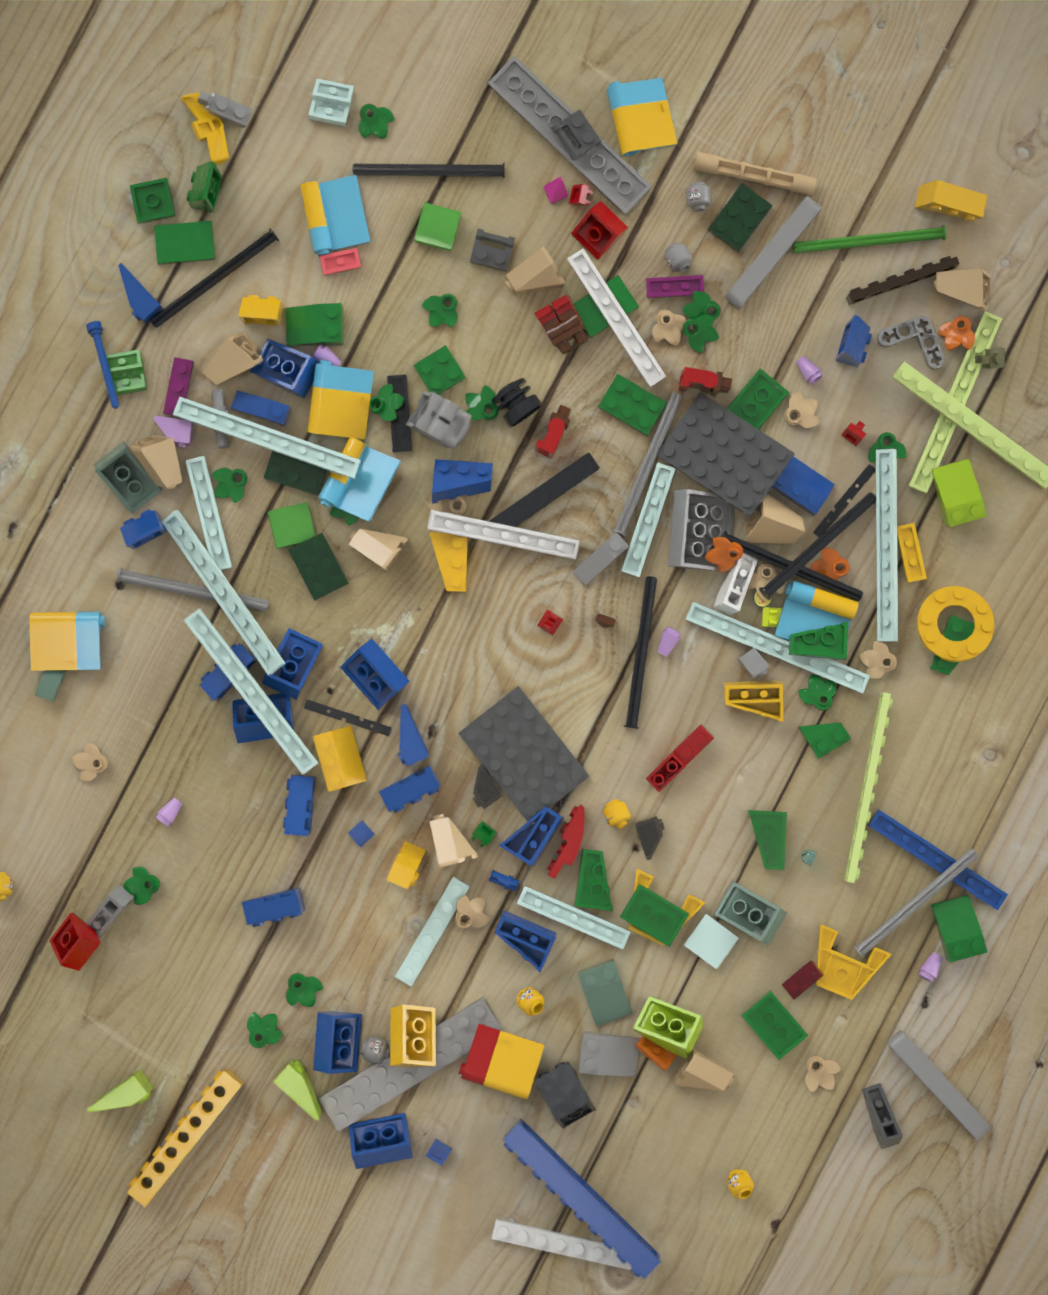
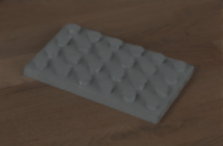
[657,392,795,517]
[458,686,589,821]

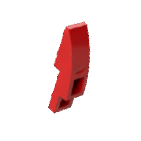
[646,724,715,792]
[547,804,585,879]

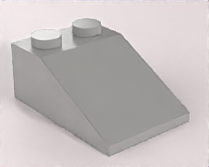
[578,1031,640,1077]

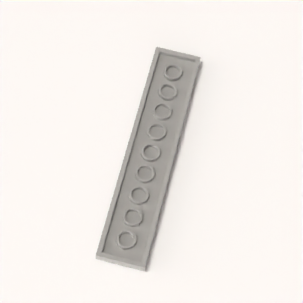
[488,56,652,215]
[319,997,503,1132]

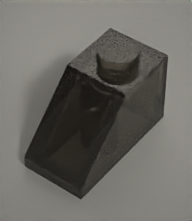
[472,764,503,809]
[634,816,665,860]

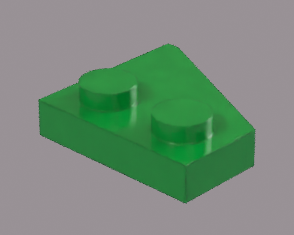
[798,722,851,759]

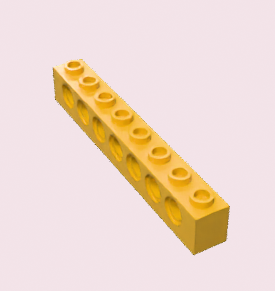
[127,1068,244,1207]

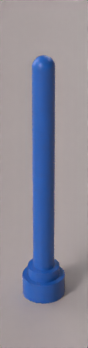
[86,321,119,409]

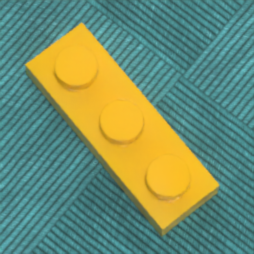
[897,523,927,583]

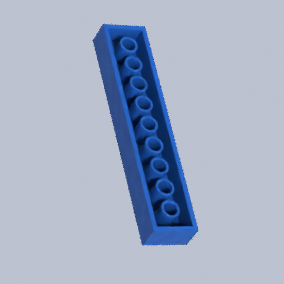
[503,1118,661,1279]

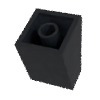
[535,1062,596,1128]

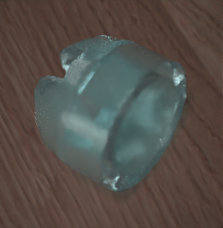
[801,849,817,866]

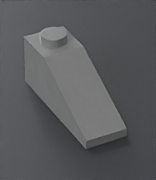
[573,532,629,586]
[86,885,134,939]

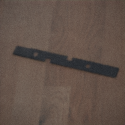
[813,464,876,537]
[304,700,392,736]

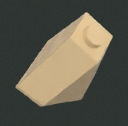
[504,246,565,295]
[934,268,991,310]
[202,332,263,385]
[131,435,183,489]
[744,494,805,544]
[348,529,409,572]
[429,813,478,868]
[673,1048,734,1091]

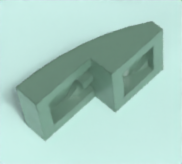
[35,670,67,702]

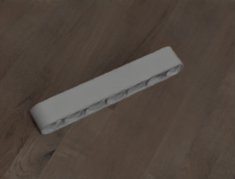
[725,196,822,309]
[887,1030,992,1141]

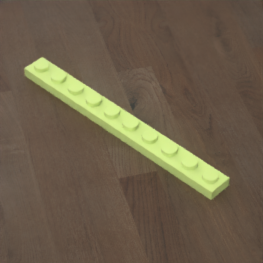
[908,311,1002,494]
[892,361,1048,489]
[844,692,893,883]

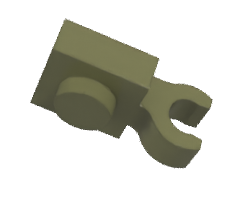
[975,348,1005,369]

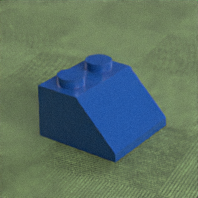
[120,509,167,549]

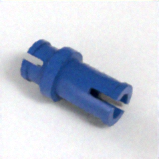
[488,870,520,892]

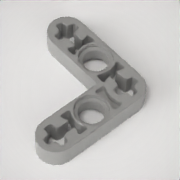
[877,316,945,370]

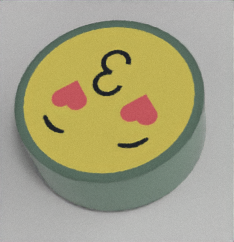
[753,591,772,608]

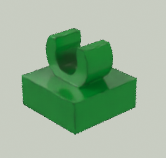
[472,821,497,847]

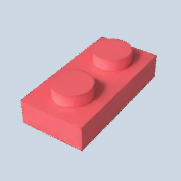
[320,248,361,276]

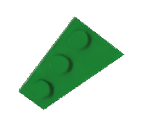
[930,615,974,675]
[788,622,848,660]
[748,810,787,870]
[574,848,613,911]

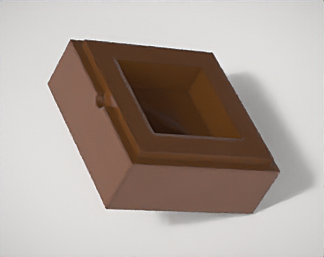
[595,614,616,628]

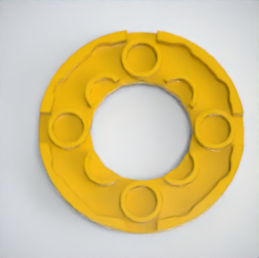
[916,586,995,662]

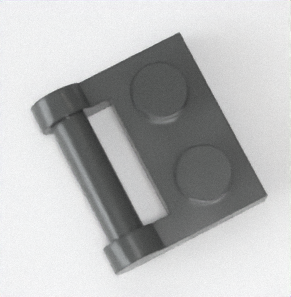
[551,109,601,160]
[470,228,515,272]

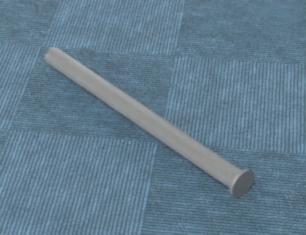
[611,392,682,537]
[117,568,269,611]
[854,849,978,958]

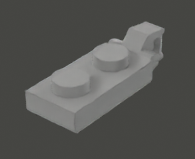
[197,91,252,128]

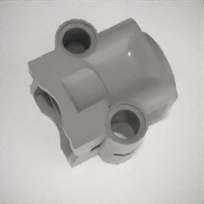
[406,391,471,449]

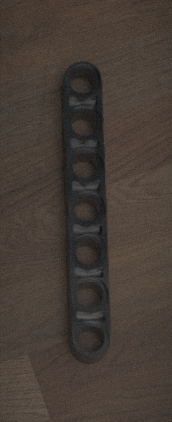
[489,452,600,543]

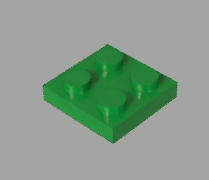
[129,178,176,224]
[413,345,466,395]

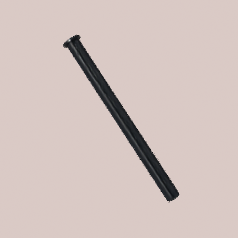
[352,163,505,178]
[150,228,279,328]
[759,492,876,600]
[721,531,863,602]
[624,576,657,729]

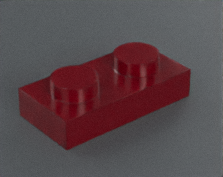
[782,960,824,1000]

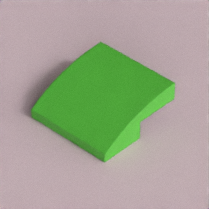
[414,203,461,251]
[106,349,147,395]
[267,502,315,549]

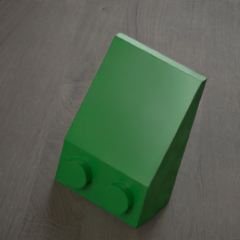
[187,161,222,213]
[286,303,344,346]
[931,895,988,963]

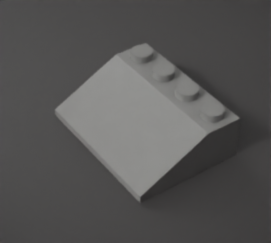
[668,489,734,572]

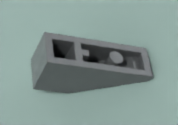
[862,1083,903,1149]

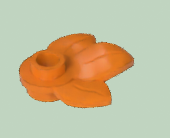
[938,316,975,351]
[705,537,743,572]
[811,548,850,581]

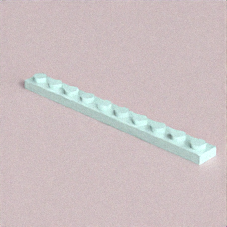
[173,397,361,479]
[876,449,898,641]
[162,510,285,675]
[685,602,870,694]
[184,608,318,775]

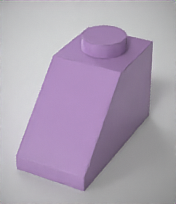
[154,415,195,448]

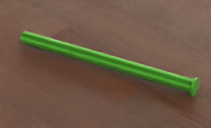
[793,225,946,253]

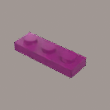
[646,275,704,299]
[163,357,194,416]

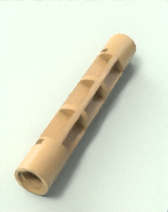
[693,151,817,196]

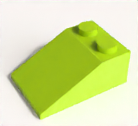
[931,459,987,527]
[633,996,704,1059]
[273,1059,322,1121]
[86,1069,154,1113]

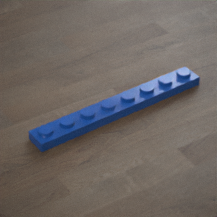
[868,809,1008,910]

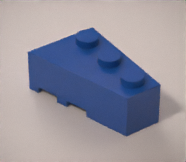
[432,459,493,504]
[379,765,441,813]
[283,775,316,836]
[499,806,564,866]
[242,887,305,927]
[495,910,557,973]

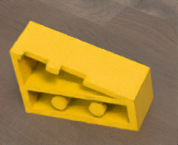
[915,180,988,222]
[429,532,468,593]
[723,681,783,722]
[387,841,426,889]

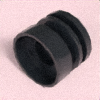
[491,378,542,428]

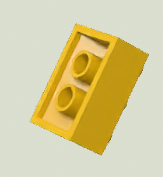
[313,725,367,792]
[390,1005,436,1068]

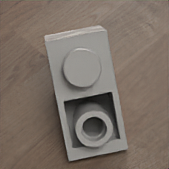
[737,648,770,679]

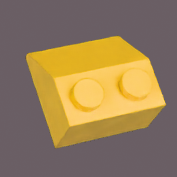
[239,295,283,326]

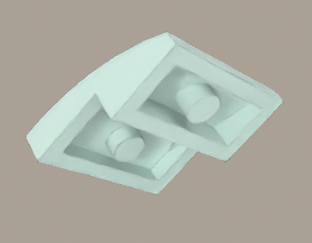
[308,79,354,127]
[684,914,739,969]

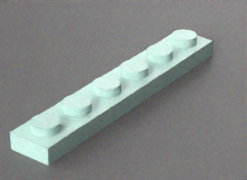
[185,456,233,570]
[621,462,676,577]
[395,876,470,986]
[517,885,631,949]

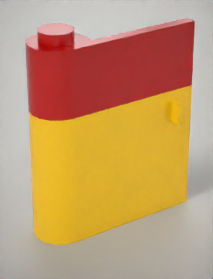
[458,1023,545,1100]

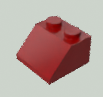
[571,201,628,260]
[49,912,101,971]

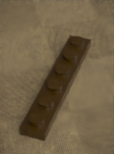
[846,256,960,305]

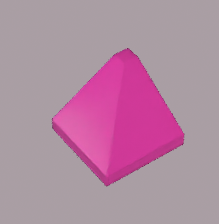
[543,177,568,204]

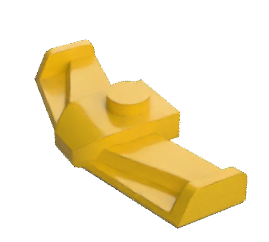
[180,92,229,165]

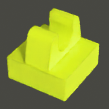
[762,607,782,627]

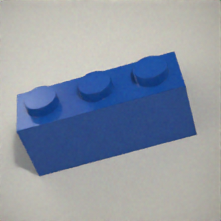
[772,457,835,516]
[340,638,410,710]
[200,643,257,701]
[232,693,294,744]
[313,1011,362,1074]
[349,1113,413,1169]

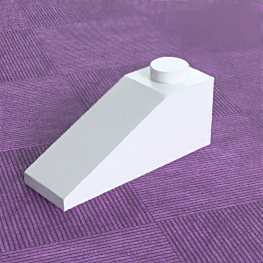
[713,553,758,615]

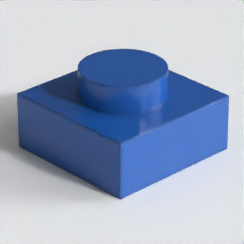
[348,820,375,847]
[426,1138,452,1166]

